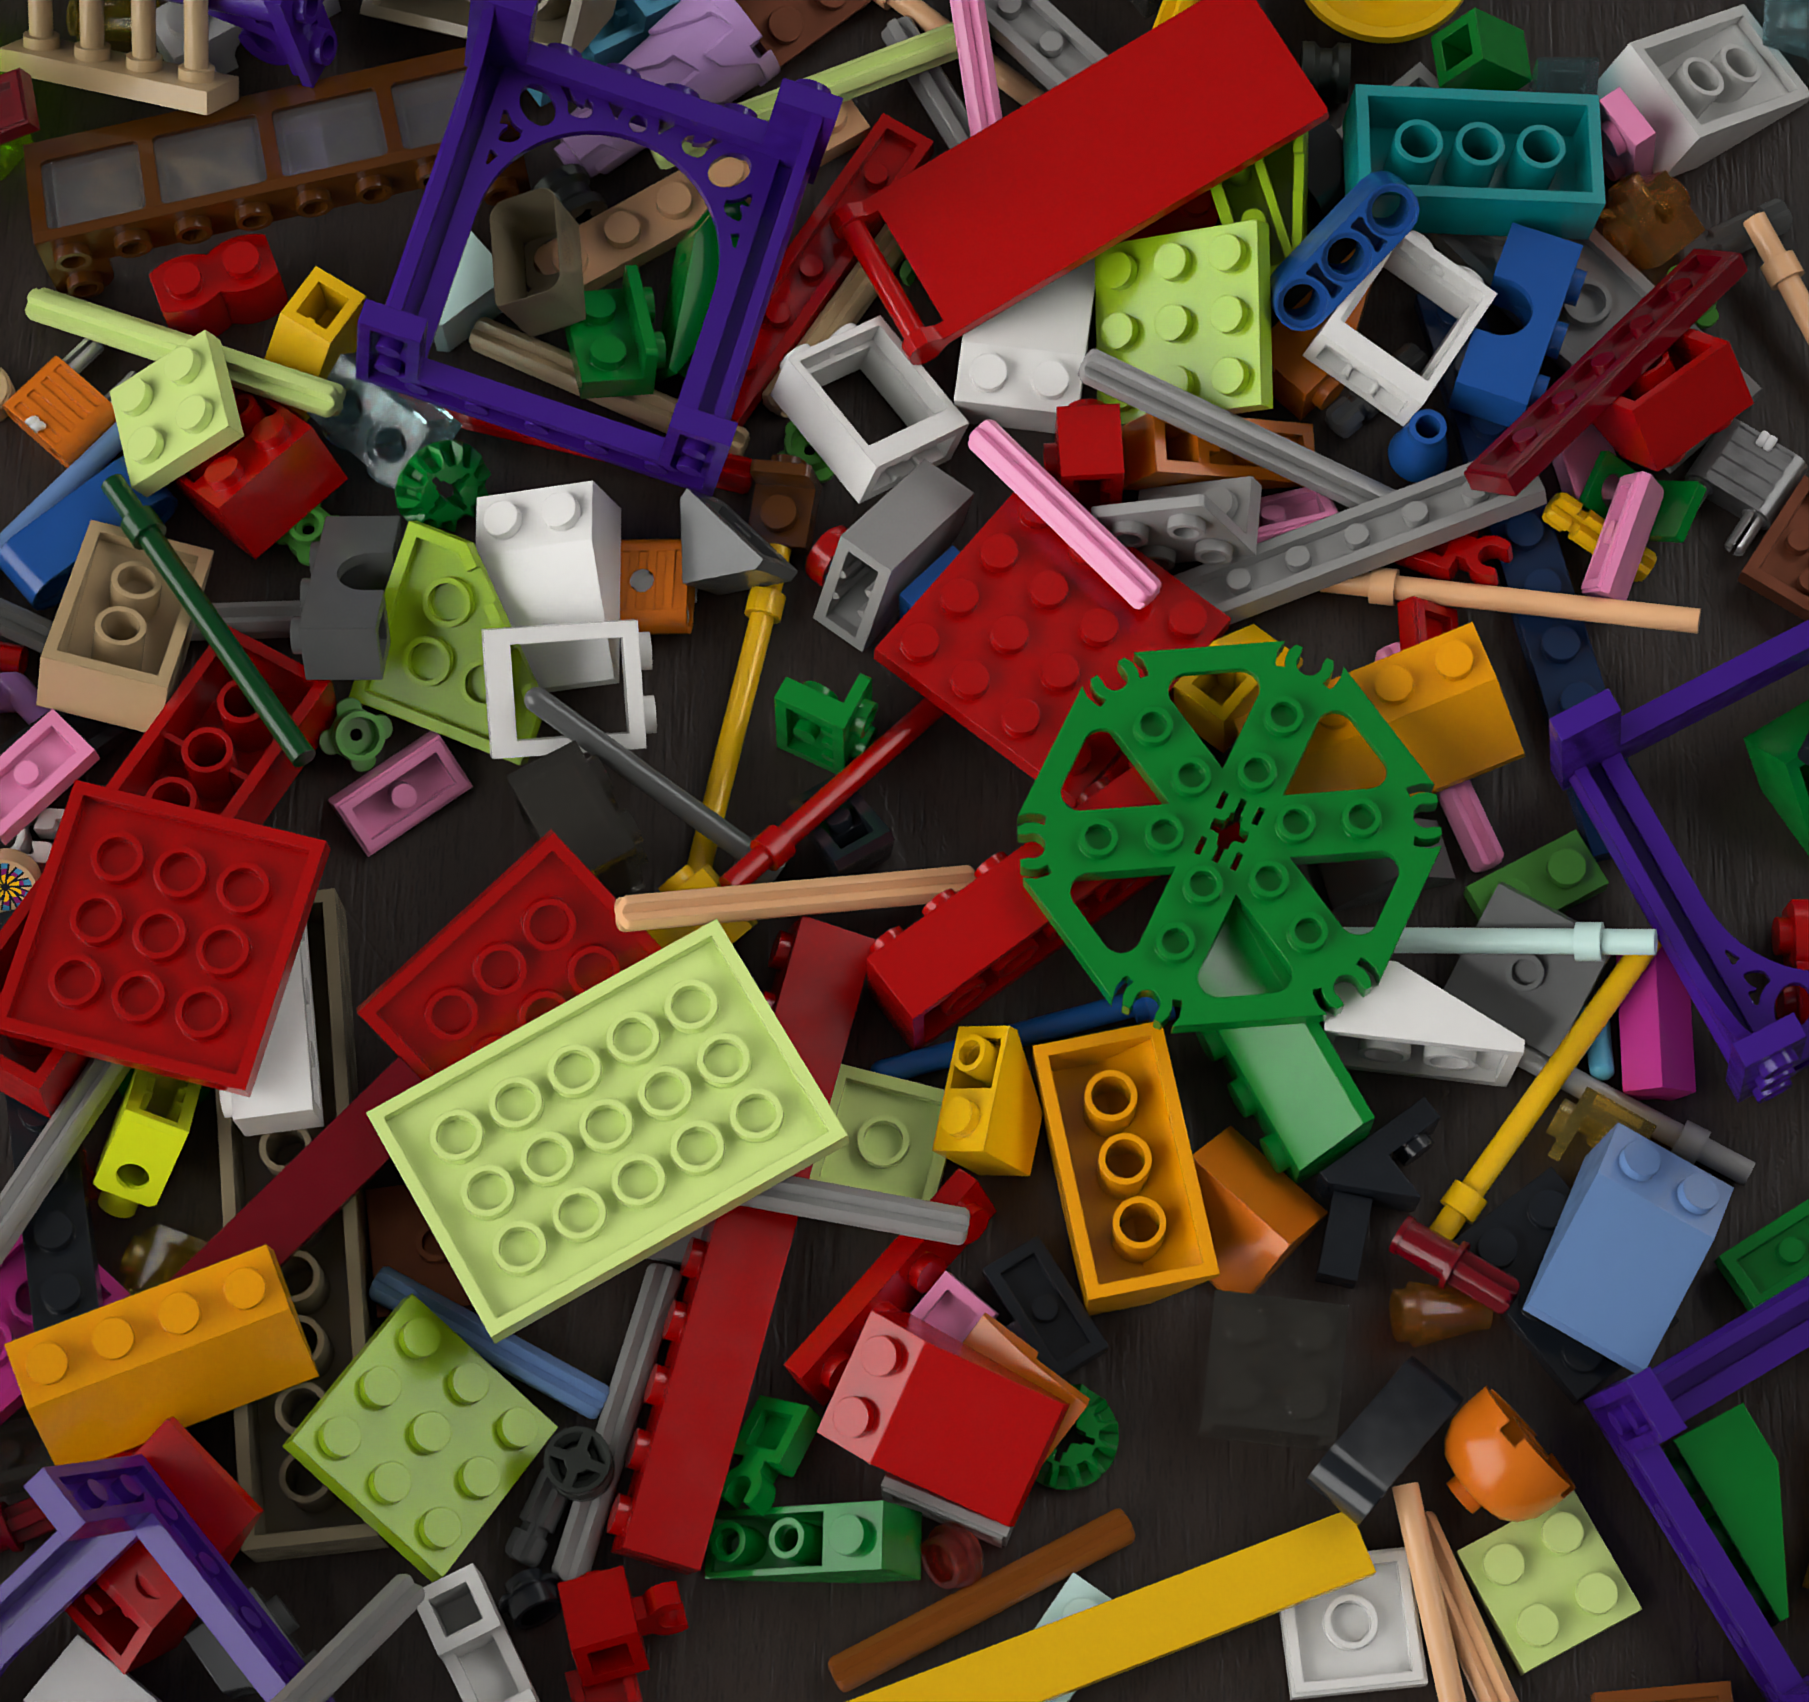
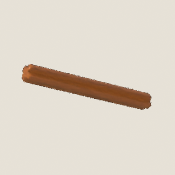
[828,1508,1136,1692]

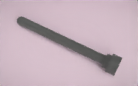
[524,687,786,884]

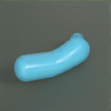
[1579,1006,1615,1081]

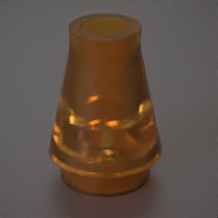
[1389,1281,1493,1348]

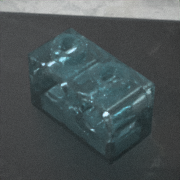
[306,352,462,489]

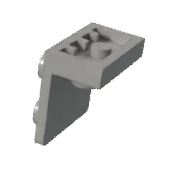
[1091,476,1262,570]

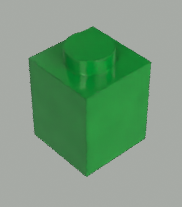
[1431,8,1532,91]

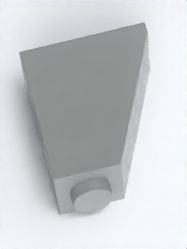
[813,459,974,652]

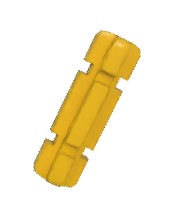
[1542,492,1657,582]

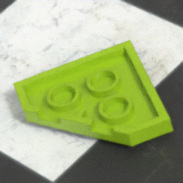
[349,520,542,766]

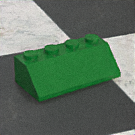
[1196,901,1375,1185]

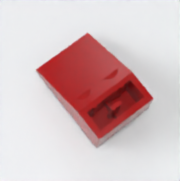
[171,387,348,559]
[65,1416,264,1675]

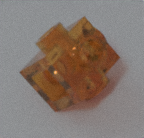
[1599,170,1706,271]

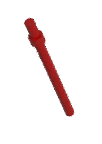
[719,698,945,887]

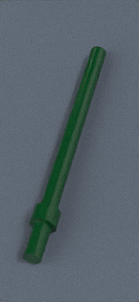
[101,474,316,767]

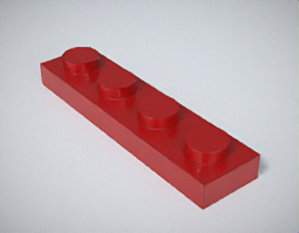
[784,1168,997,1407]

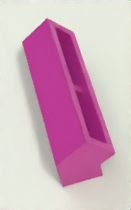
[1616,947,1696,1101]

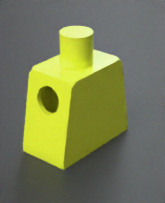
[93,1069,201,1218]

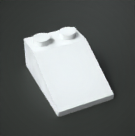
[1591,4,1809,182]
[954,257,1095,433]
[476,480,621,692]
[1318,961,1525,1087]

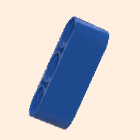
[1270,171,1420,331]
[0,456,178,610]

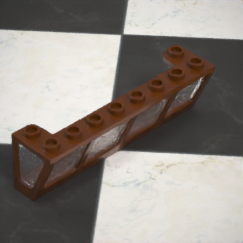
[23,47,531,299]

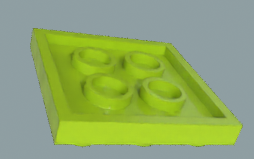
[1095,219,1273,426]
[282,1293,558,1582]

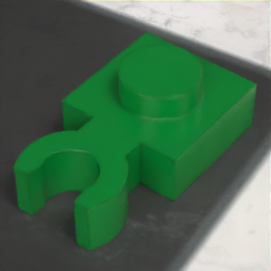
[721,1395,822,1516]

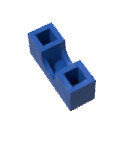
[1448,222,1588,427]

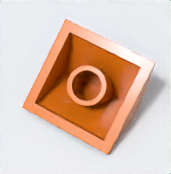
[1192,1125,1328,1309]

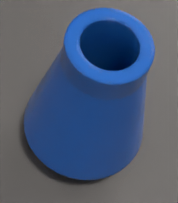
[1388,409,1449,483]

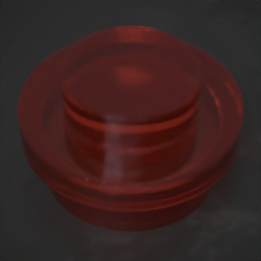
[921,1522,983,1589]

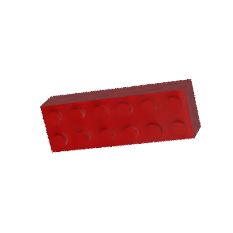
[866,761,1226,1051]

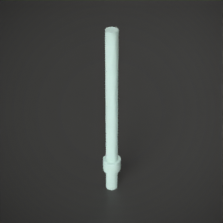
[1343,922,1658,961]

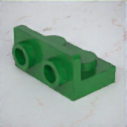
[564,265,666,399]
[774,673,878,774]

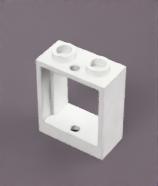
[1302,230,1498,427]
[770,315,969,504]
[481,619,657,759]

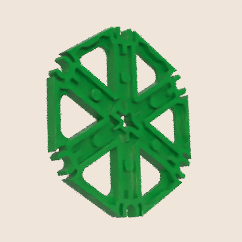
[1017,641,1442,1034]

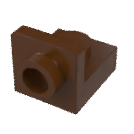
[748,454,822,556]

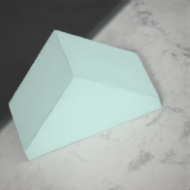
[434,231,503,352]

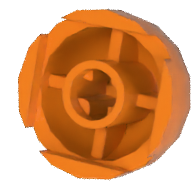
[1445,1386,1577,1522]

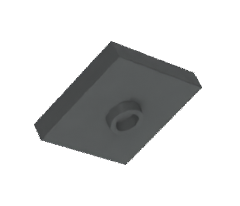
[1443,882,1611,1057]

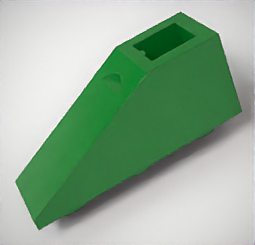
[655,200,750,383]
[1663,1403,1789,1628]
[705,1500,922,1583]

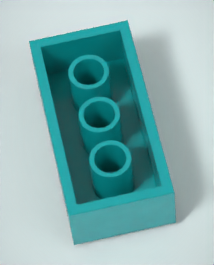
[1342,84,1606,240]

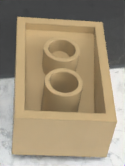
[36,520,214,732]

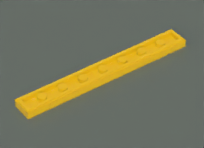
[846,1512,1376,1702]

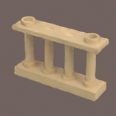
[0,0,239,115]

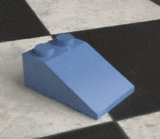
[1523,1122,1734,1373]

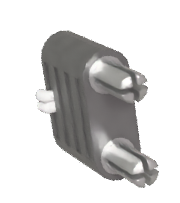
[1685,418,1808,556]

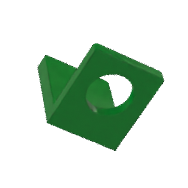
[1579,451,1707,543]

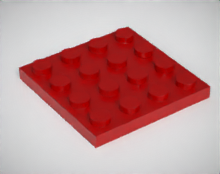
[874,492,1231,809]
[0,780,331,1097]
[356,829,663,1081]

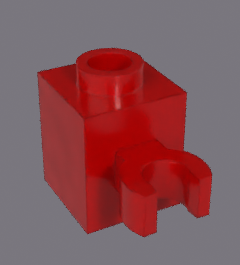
[557,1565,689,1687]

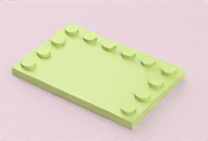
[366,919,849,1344]

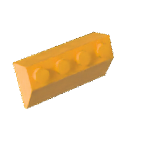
[1234,622,1525,797]
[1031,1022,1220,1316]
[4,1244,320,1466]

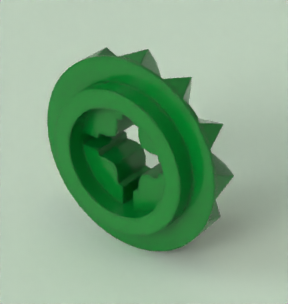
[395,440,491,532]
[1035,1384,1119,1490]

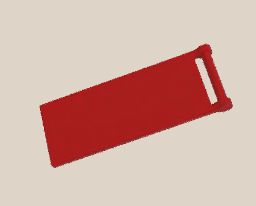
[829,0,1329,365]

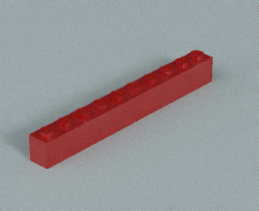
[607,915,876,1575]

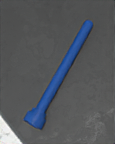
[870,985,1176,1080]

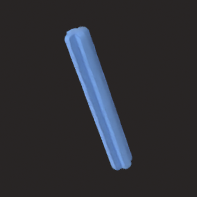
[368,1266,609,1419]

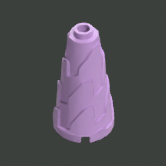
[553,0,781,178]

